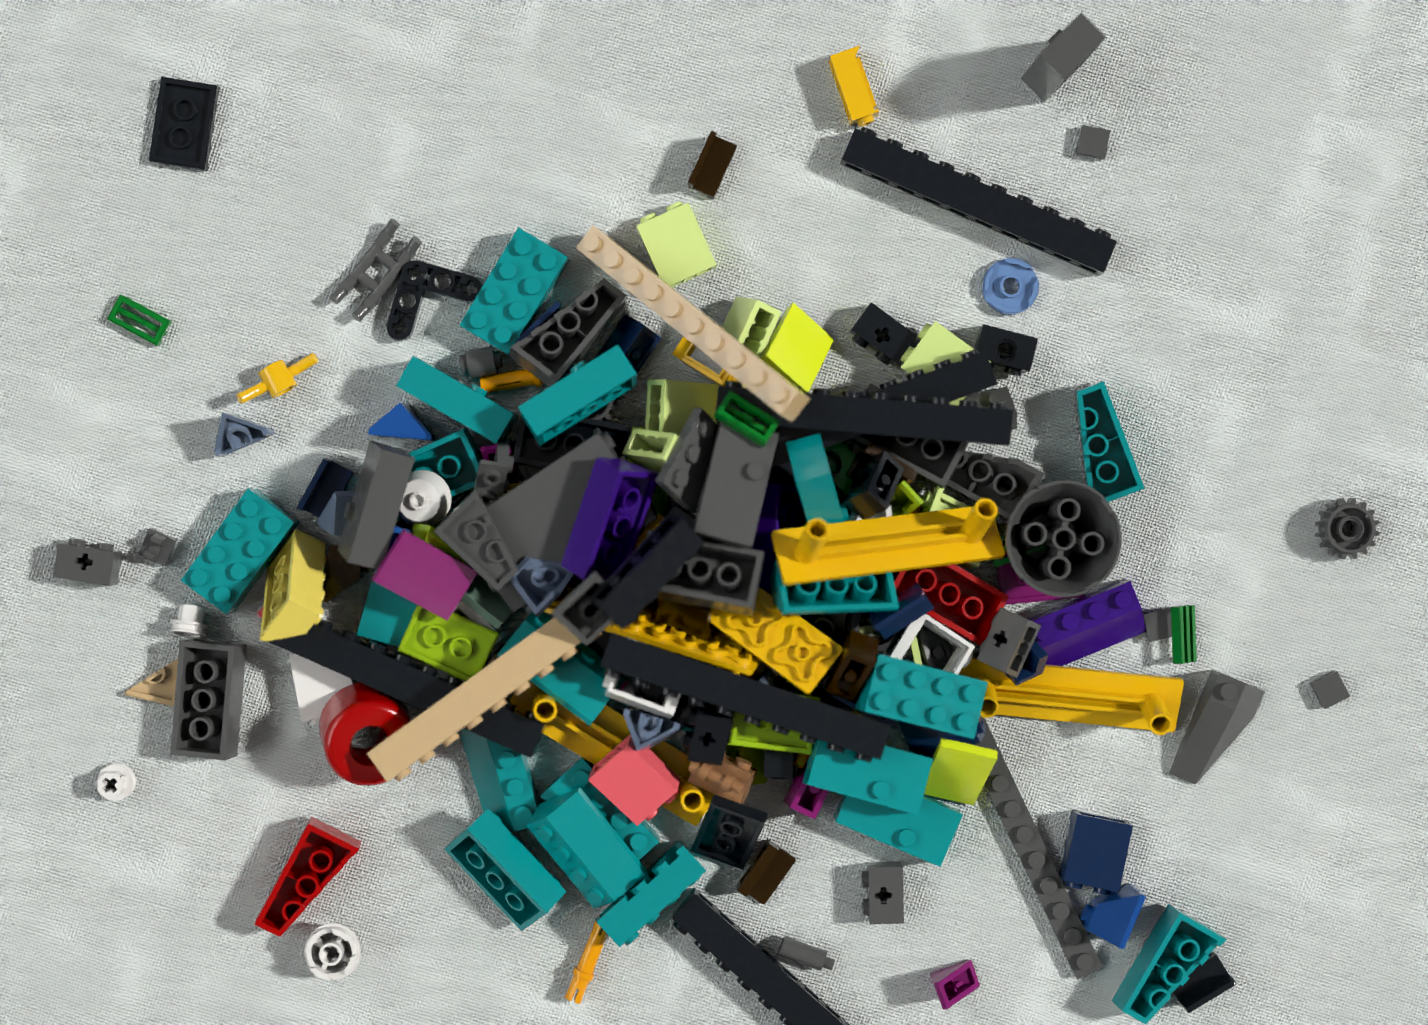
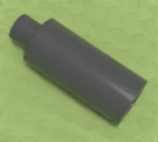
[778,936,835,971]

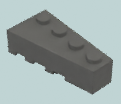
[510,278,627,387]

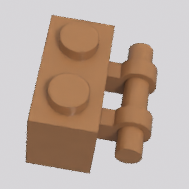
[687,751,758,804]

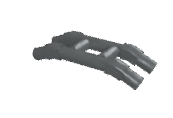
[330,219,422,322]

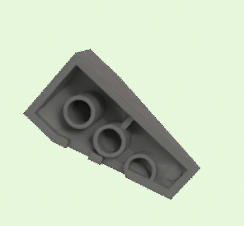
[947,451,1044,522]
[1169,669,1265,784]

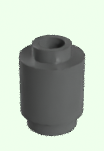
[459,346,503,379]

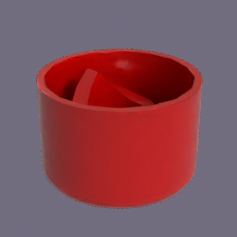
[319,683,411,786]

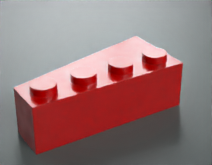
[254,816,361,937]

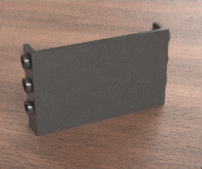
[486,428,657,612]

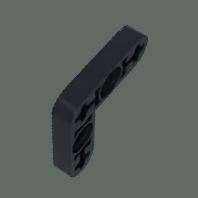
[387,260,483,341]

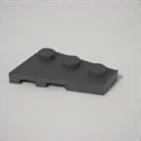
[655,408,718,514]
[434,489,519,591]

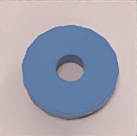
[982,258,1039,315]

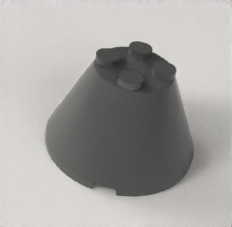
[1005,480,1122,597]

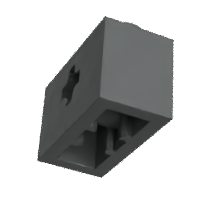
[53,538,123,586]
[977,607,1041,678]
[862,861,904,924]

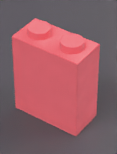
[588,734,681,826]

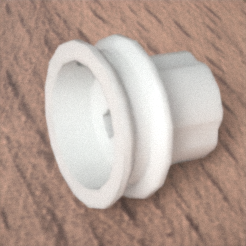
[169,604,208,639]
[96,763,136,801]

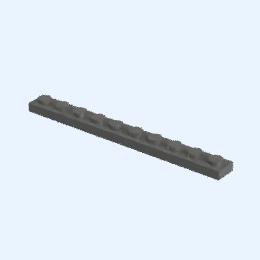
[975,716,1103,980]

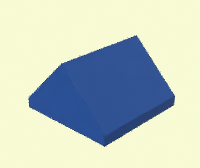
[368,403,434,441]

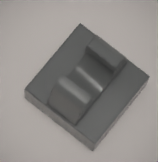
[138,528,178,566]

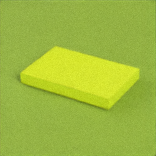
[761,302,834,393]
[924,738,998,806]

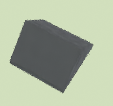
[551,571,611,646]

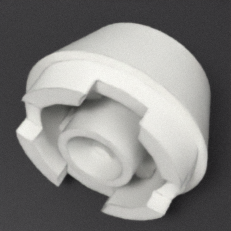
[399,470,451,526]
[304,923,361,980]

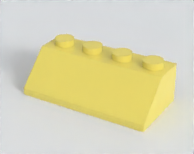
[260,529,327,642]

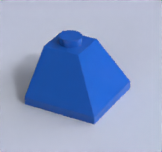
[1081,883,1146,950]

